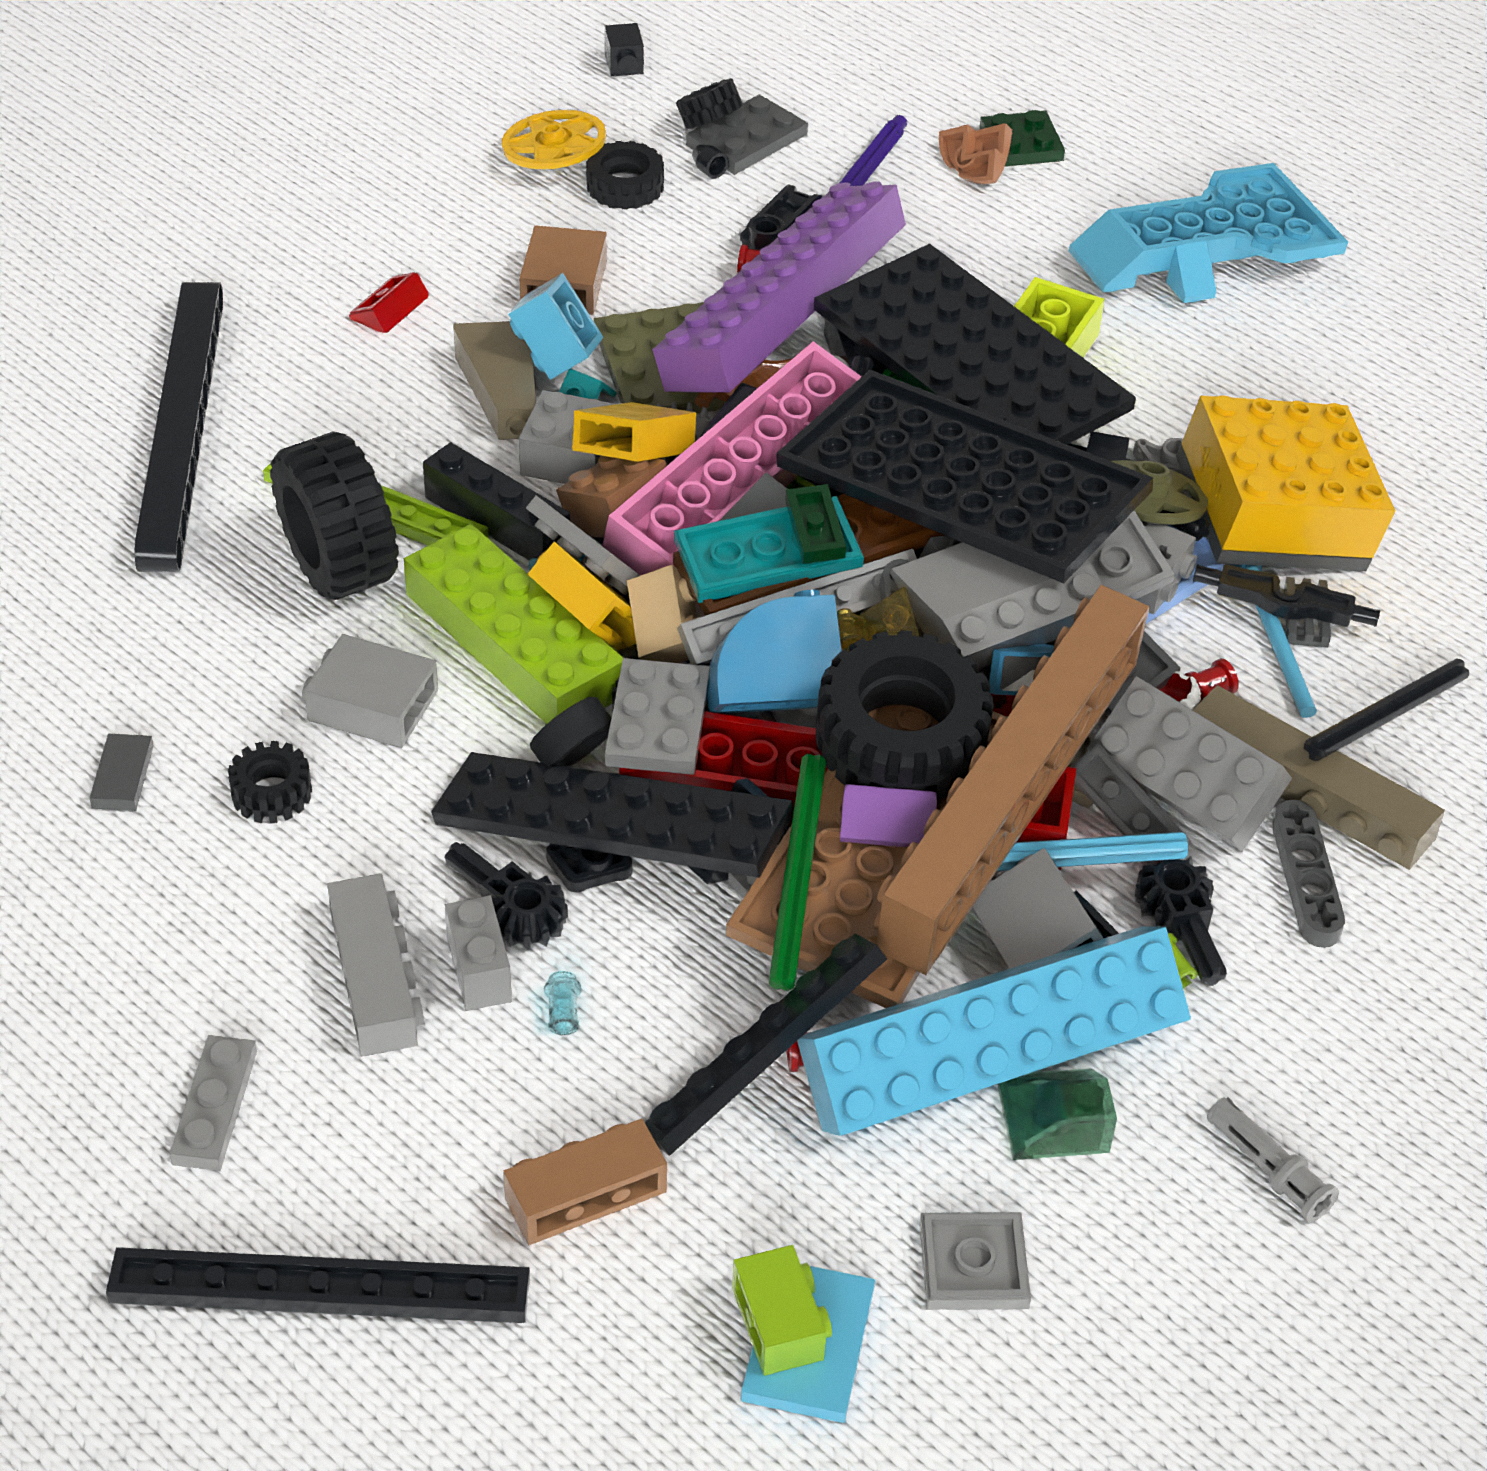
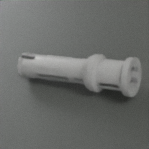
[1207,1097,1339,1223]

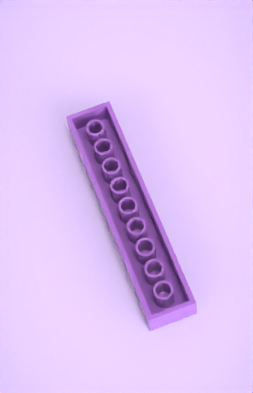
[652,181,906,392]

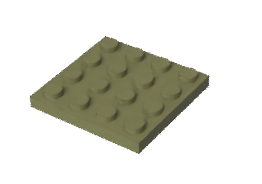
[594,302,726,414]

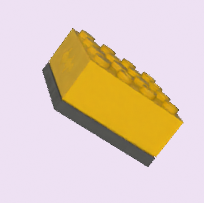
[1176,395,1396,571]

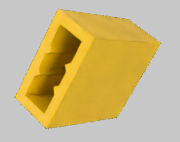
[572,402,696,462]
[527,542,636,650]

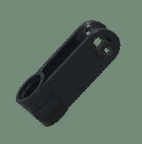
[740,184,823,250]

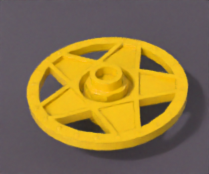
[501,110,607,169]

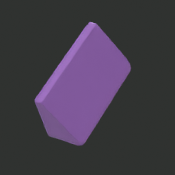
[840,784,937,847]

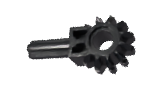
[444,842,568,951]
[1134,856,1227,986]

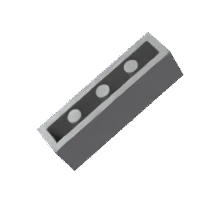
[327,873,425,1057]

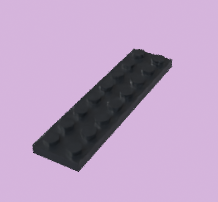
[431,752,794,878]

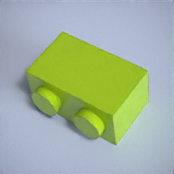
[732,1245,832,1376]

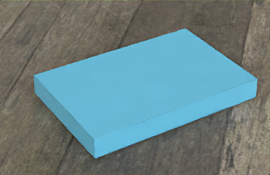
[741,1266,876,1423]

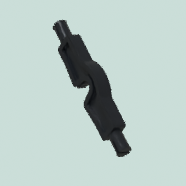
[1193,564,1381,627]

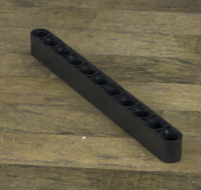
[134,282,223,572]

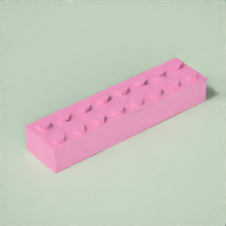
[602,341,861,576]

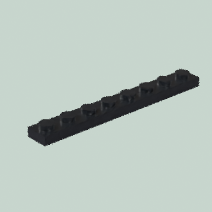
[106,1247,530,1323]

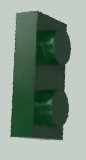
[785,484,846,564]

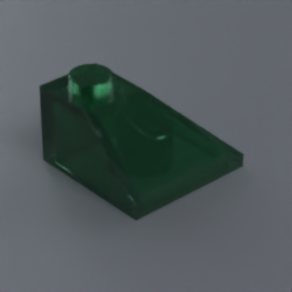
[997,1068,1117,1160]

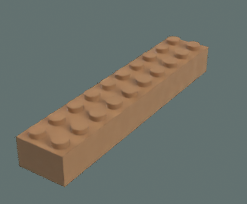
[874,584,1150,975]

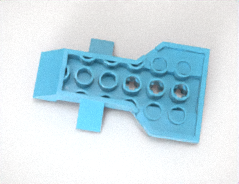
[1068,163,1348,303]

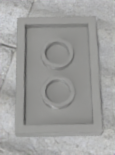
[526,495,640,596]
[605,658,710,775]

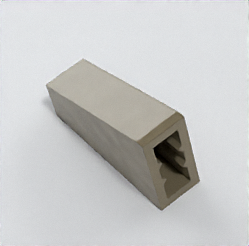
[453,321,536,440]

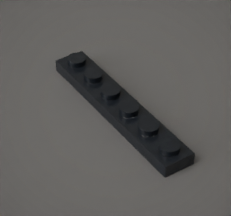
[645,933,887,1156]

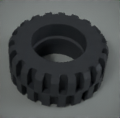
[270,431,399,600]
[815,631,993,800]

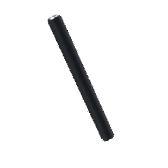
[1304,658,1469,761]

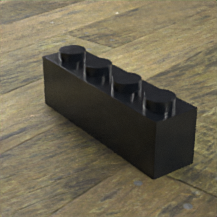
[423,442,570,560]

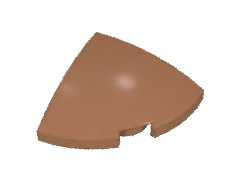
[939,124,1012,184]

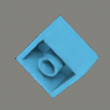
[508,273,604,380]

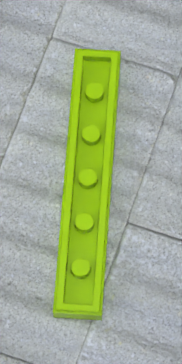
[263,463,489,546]

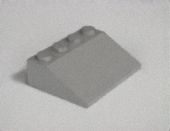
[890,542,1103,669]

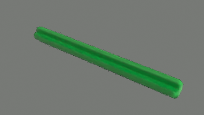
[769,753,826,991]

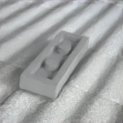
[169,1035,257,1171]

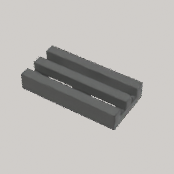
[1284,577,1331,648]

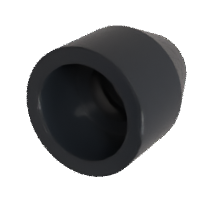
[692,144,729,179]

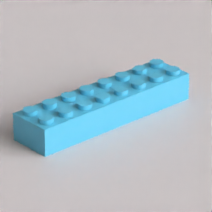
[797,926,1191,1136]

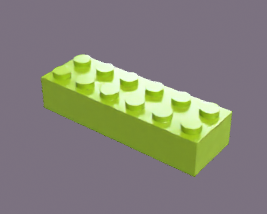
[403,524,623,724]

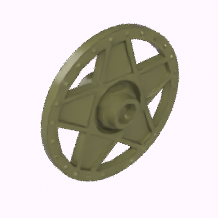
[1111,460,1208,525]

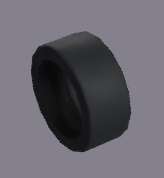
[530,697,612,767]

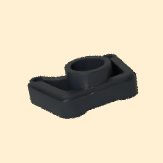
[546,843,632,893]

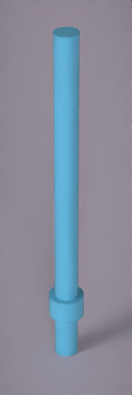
[1235,564,1317,718]

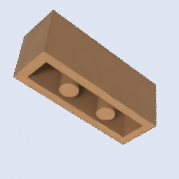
[503,1118,667,1246]

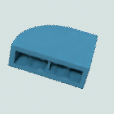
[707,590,842,714]

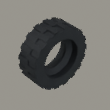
[586,141,664,209]

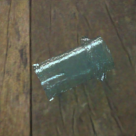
[544,971,581,1035]

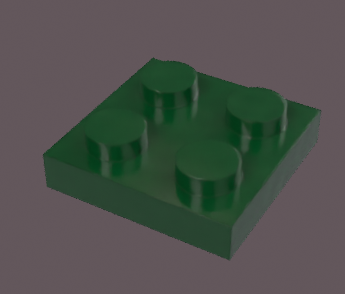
[979,110,1065,167]

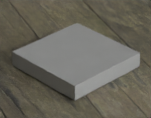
[920,1212,1031,1310]

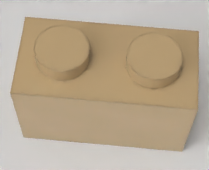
[627,565,699,663]

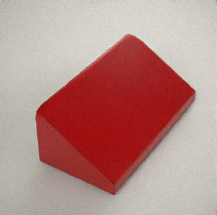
[349,272,429,333]

